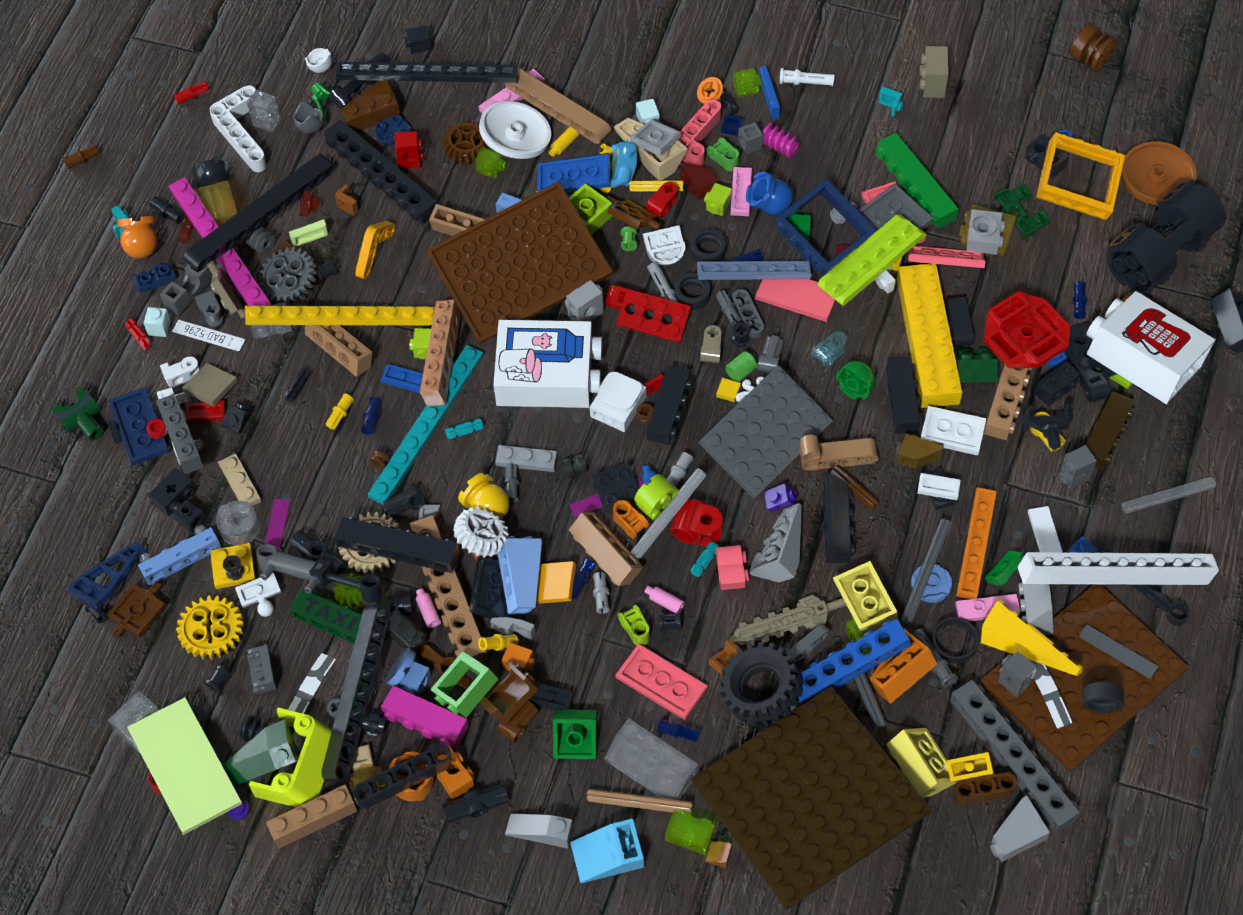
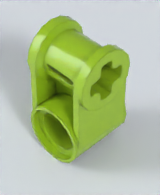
[617,605,650,646]

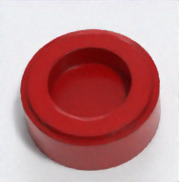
[147,419,167,439]

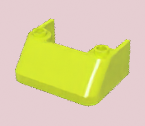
[249,708,332,808]

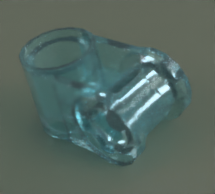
[811,331,847,368]

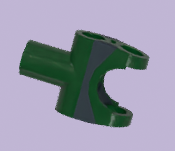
[50,386,104,441]

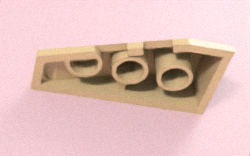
[614,118,688,180]

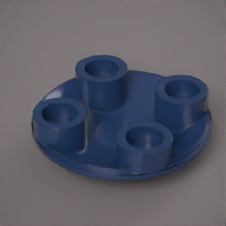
[375,115,411,146]

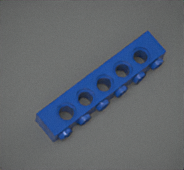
[796,619,912,706]

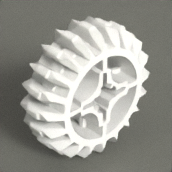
[454,507,508,558]

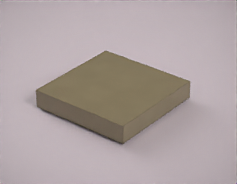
[182,363,238,407]

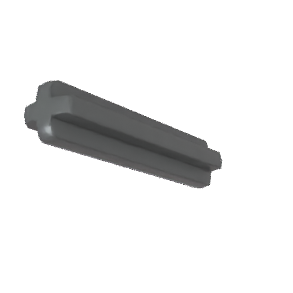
[854,673,886,729]

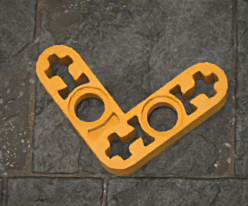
[355,221,396,280]

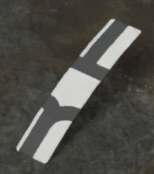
[288,653,335,714]
[1028,659,1072,728]

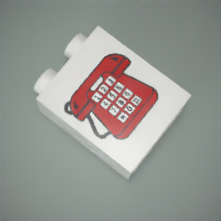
[1086,291,1216,404]

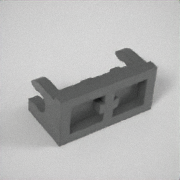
[247,644,277,694]

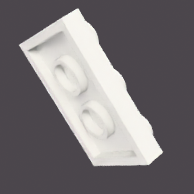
[921,406,986,455]

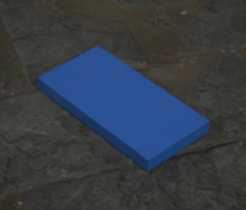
[537,154,610,193]

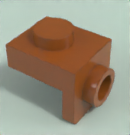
[708,640,743,676]

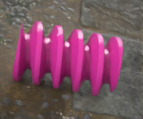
[762,123,800,159]

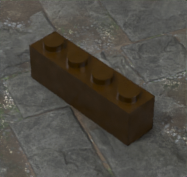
[1086,391,1135,471]

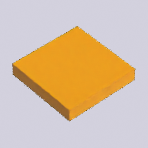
[536,561,576,604]

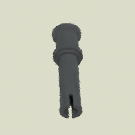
[913,629,958,688]

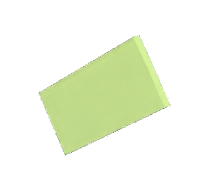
[127,698,242,835]

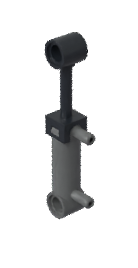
[257,544,382,603]

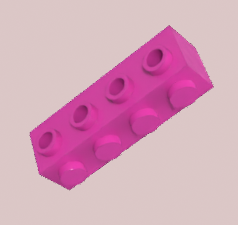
[381,686,469,748]

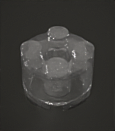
[216,501,260,546]

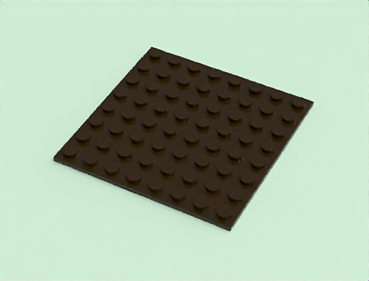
[691,686,932,910]

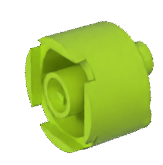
[634,474,679,521]

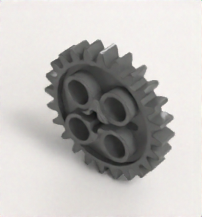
[258,247,317,305]

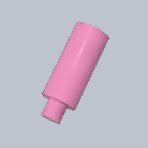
[645,586,685,614]
[416,589,441,628]

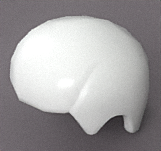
[305,48,333,73]

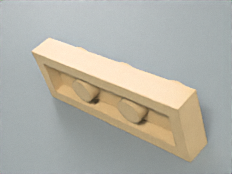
[218,453,261,511]

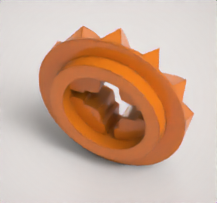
[697,77,724,104]

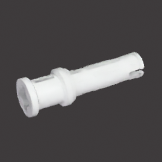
[779,68,834,86]

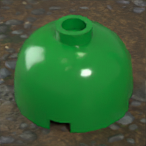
[836,361,876,400]

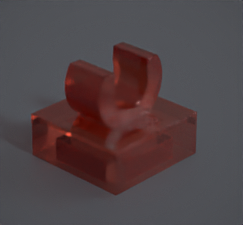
[299,191,319,217]

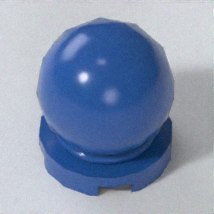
[746,171,793,215]

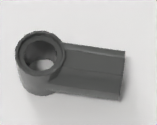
[757,335,783,373]

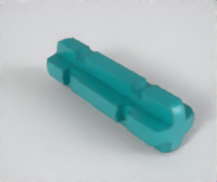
[445,418,483,439]
[691,542,719,577]

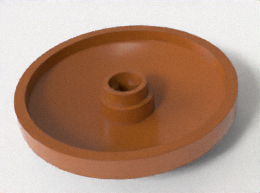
[1121,141,1197,205]

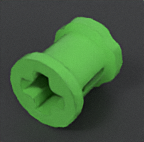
[620,226,637,251]

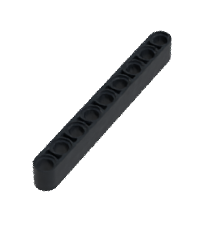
[321,604,390,782]

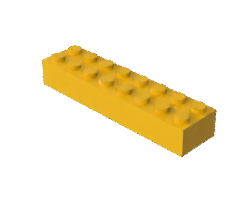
[897,264,962,408]

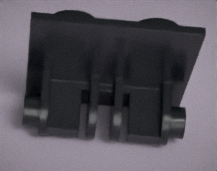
[592,462,639,512]

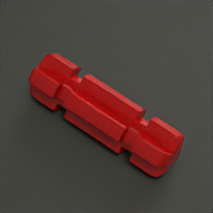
[125,319,152,350]

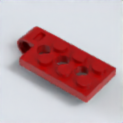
[604,285,691,344]

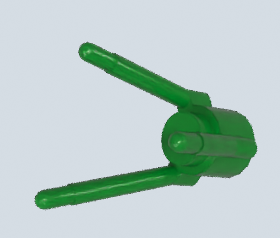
[311,82,348,121]

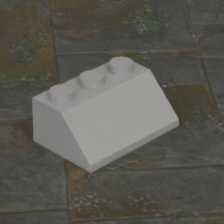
[1018,582,1053,635]

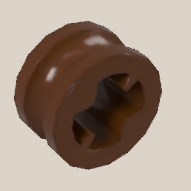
[636,403,653,423]
[369,451,389,469]

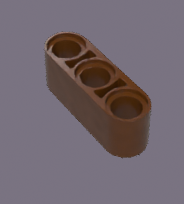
[953,772,1017,805]

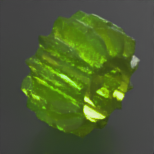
[333,573,364,607]

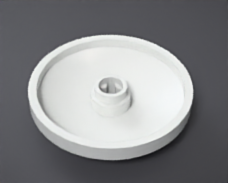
[479,101,551,159]

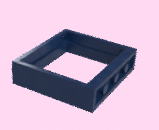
[775,179,877,276]

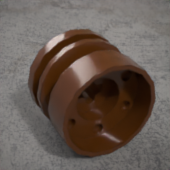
[1070,24,1117,72]

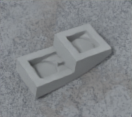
[490,617,535,640]

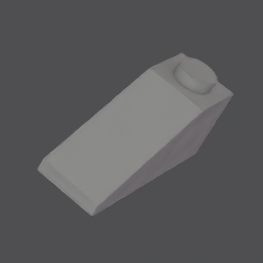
[505,814,573,849]

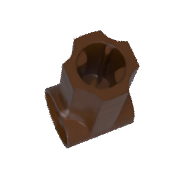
[497,701,539,743]

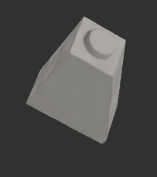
[990,796,1050,862]

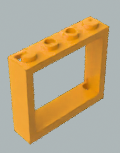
[1036,132,1125,220]

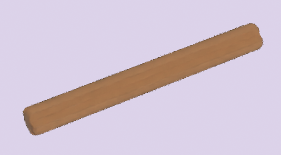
[587,789,693,814]

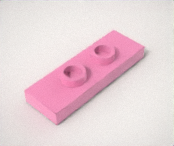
[731,167,752,216]
[955,594,1021,621]

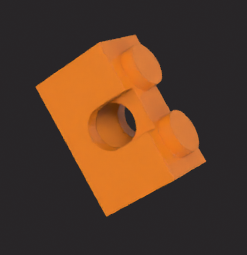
[436,747,475,800]

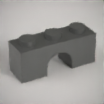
[160,264,213,316]

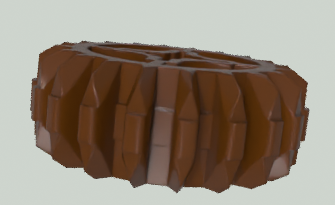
[442,120,491,166]

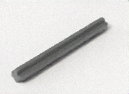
[901,519,951,624]

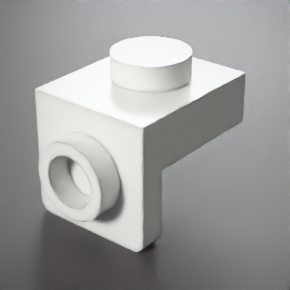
[875,265,895,294]

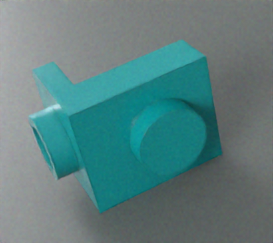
[878,87,904,117]
[111,206,130,239]

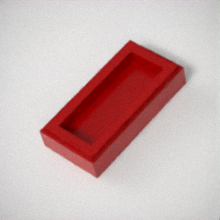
[186,400,226,424]

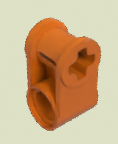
[613,500,649,539]

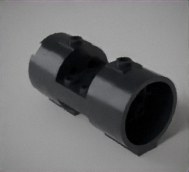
[1107,179,1226,295]

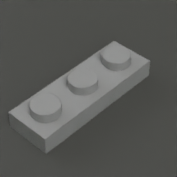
[495,445,557,472]

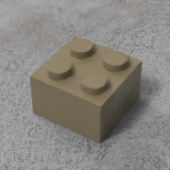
[919,46,948,98]

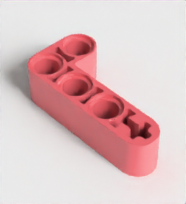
[678,99,721,167]

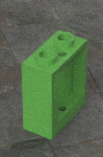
[430,651,498,718]

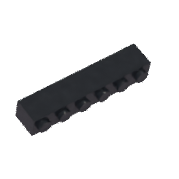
[334,517,460,573]

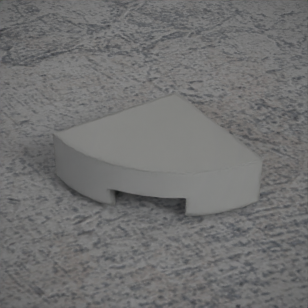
[418,504,440,520]

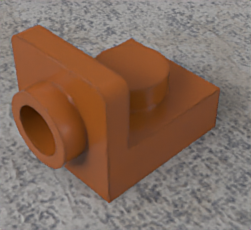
[335,184,359,216]

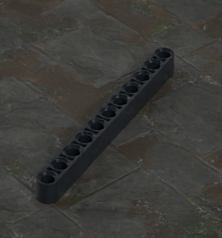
[183,154,336,272]

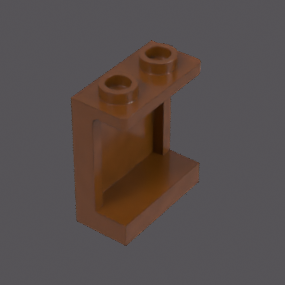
[479,661,538,726]

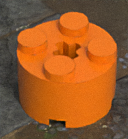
[389,752,434,801]

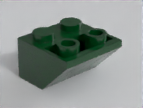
[954,348,998,383]

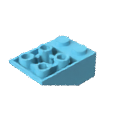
[570,819,644,883]

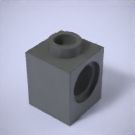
[738,122,763,155]

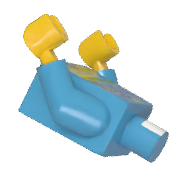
[599,141,637,194]

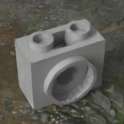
[966,209,1005,255]
[565,280,604,322]

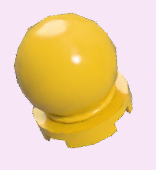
[458,473,510,520]

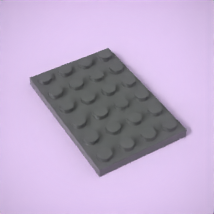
[698,365,833,499]

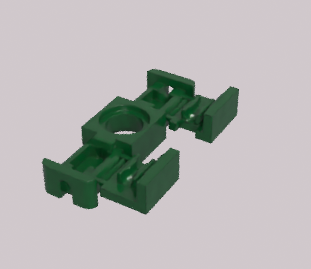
[994,182,1050,240]

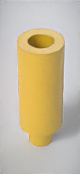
[549,127,579,157]

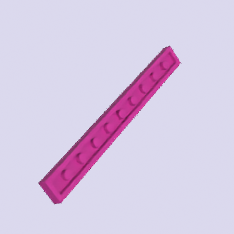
[169,177,272,306]

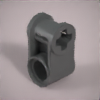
[194,290,223,327]

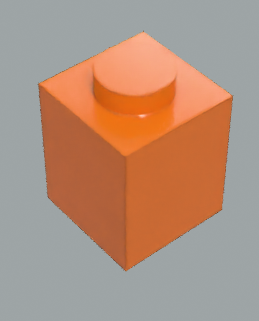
[502,642,535,675]

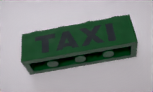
[289,589,362,644]

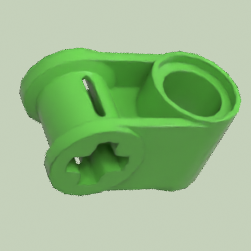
[706,138,739,172]

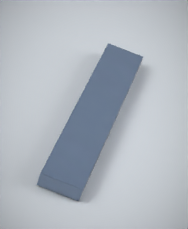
[697,261,811,280]

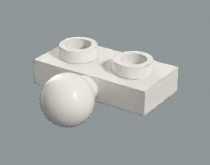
[235,573,281,617]

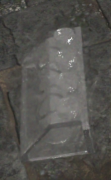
[604,718,698,800]

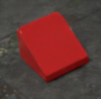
[643,374,664,395]

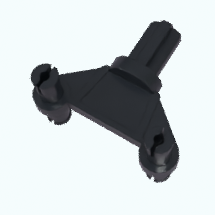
[1021,404,1074,450]

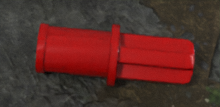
[173,81,209,105]

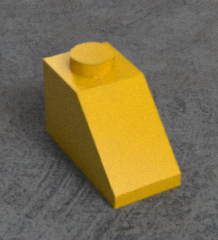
[946,752,994,782]

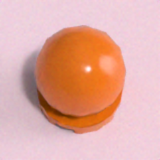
[118,215,158,259]

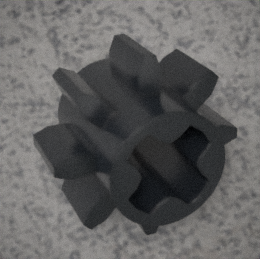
[363,710,387,738]

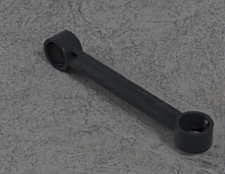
[1090,538,1190,626]

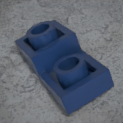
[134,263,176,293]

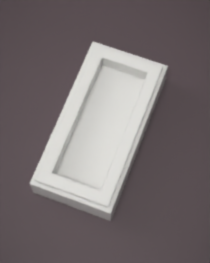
[917,473,961,500]

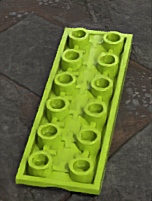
[818,214,927,306]

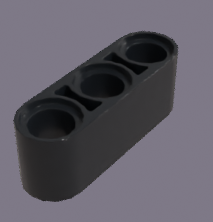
[945,296,974,347]

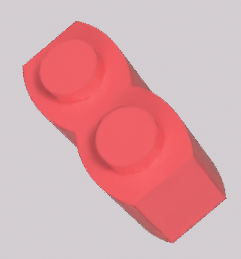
[716,545,749,590]

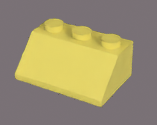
[833,561,898,631]
[886,728,959,797]

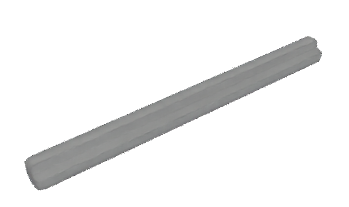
[630,468,706,561]

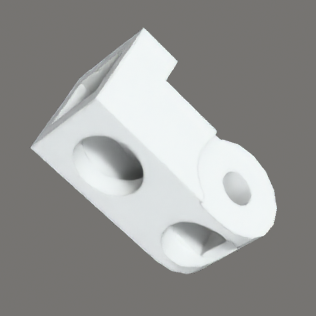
[160,357,200,388]

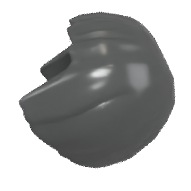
[294,102,325,134]

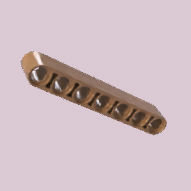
[504,68,611,144]

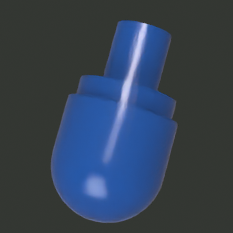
[642,465,657,485]

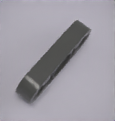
[732,289,764,338]
[786,623,831,664]

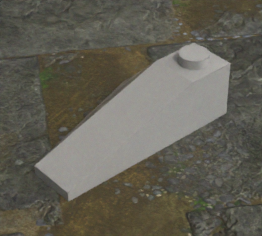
[749,503,802,582]

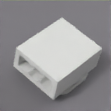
[590,372,646,432]

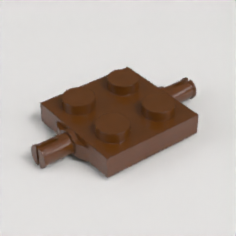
[606,196,661,230]
[107,581,166,639]

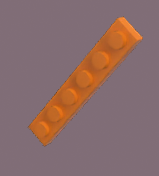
[956,487,997,599]

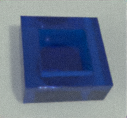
[721,114,743,136]

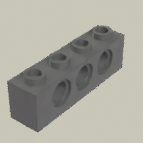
[156,394,204,474]

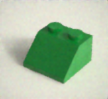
[553,710,597,759]

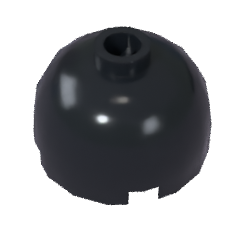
[192,160,229,192]

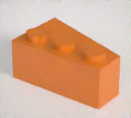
[870,629,937,704]

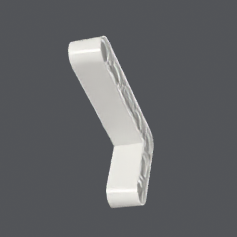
[210,86,267,172]

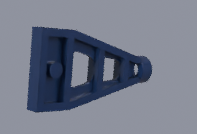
[67,542,146,609]

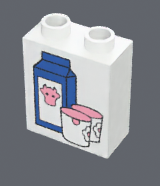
[494,320,602,408]

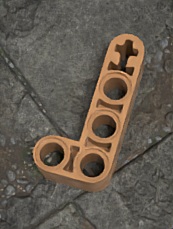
[799,435,878,470]

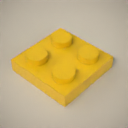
[210,543,256,589]

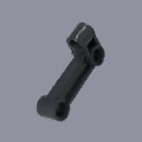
[327,53,390,109]

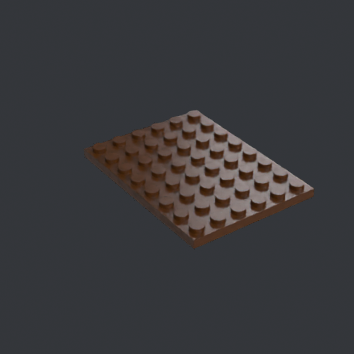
[426,181,613,345]
[980,584,1188,773]

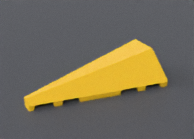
[981,600,1082,676]

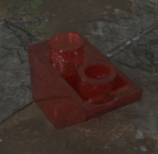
[680,162,718,200]

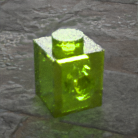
[733,68,761,97]
[475,148,505,177]

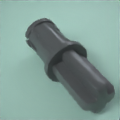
[716,290,742,326]
[504,463,519,503]

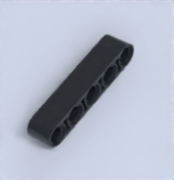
[353,744,453,809]

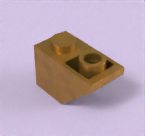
[897,434,944,469]

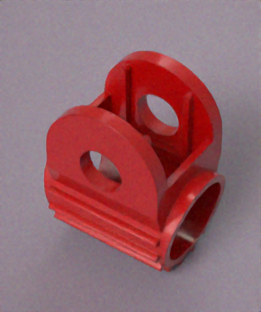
[670,499,723,547]

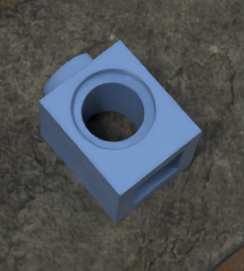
[399,661,431,697]

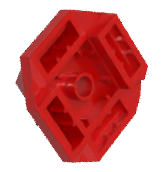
[984,291,1070,369]

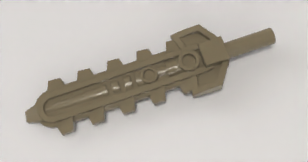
[729,595,846,647]

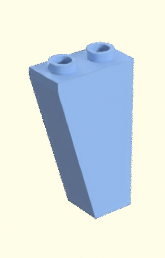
[498,536,542,614]

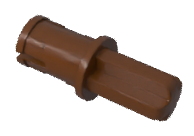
[63,145,99,169]

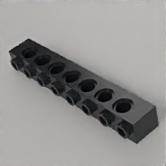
[324,119,437,225]

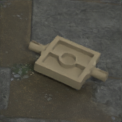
[207,261,245,318]

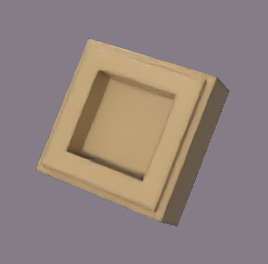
[352,744,373,771]

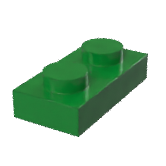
[984,550,1025,586]

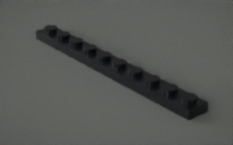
[336,61,517,83]

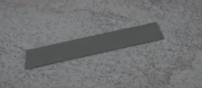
[1079,624,1158,679]

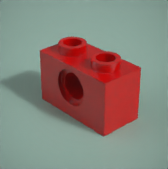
[395,131,424,170]

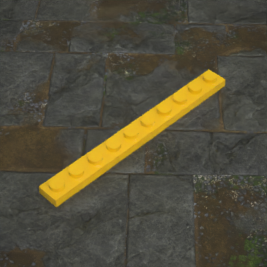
[245,306,435,325]

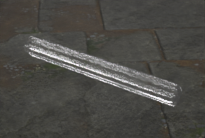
[1121,477,1216,513]

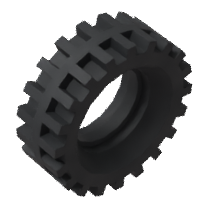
[719,642,803,726]

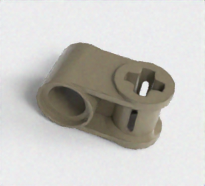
[700,325,721,363]

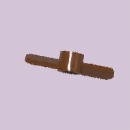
[420,645,472,691]

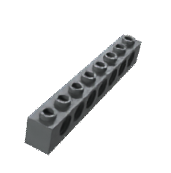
[950,680,1080,833]

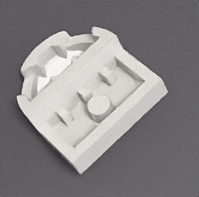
[643,225,685,265]

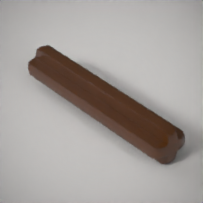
[831,466,879,510]

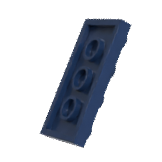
[108,387,169,466]

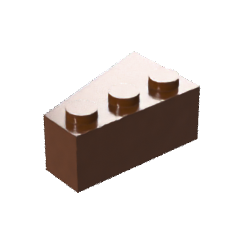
[341,81,400,132]

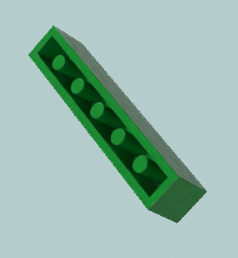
[876,133,958,229]

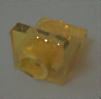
[350,766,386,797]

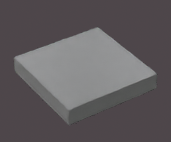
[630,119,681,156]

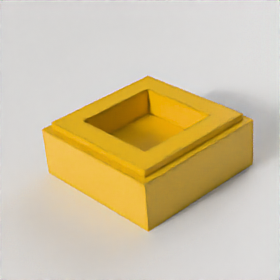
[716,378,741,402]

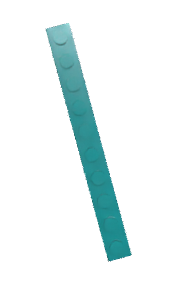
[368,345,484,505]

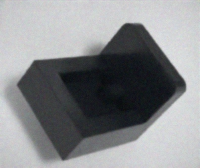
[221,403,252,433]

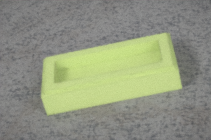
[289,219,328,247]

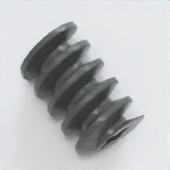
[243,227,276,253]

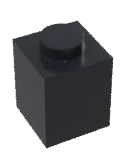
[404,25,432,54]

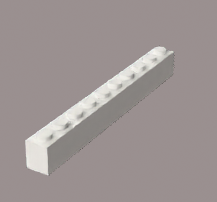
[1018,552,1219,585]

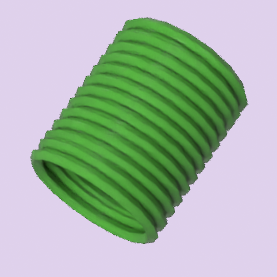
[726,351,757,382]

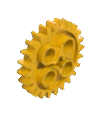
[176,595,244,660]

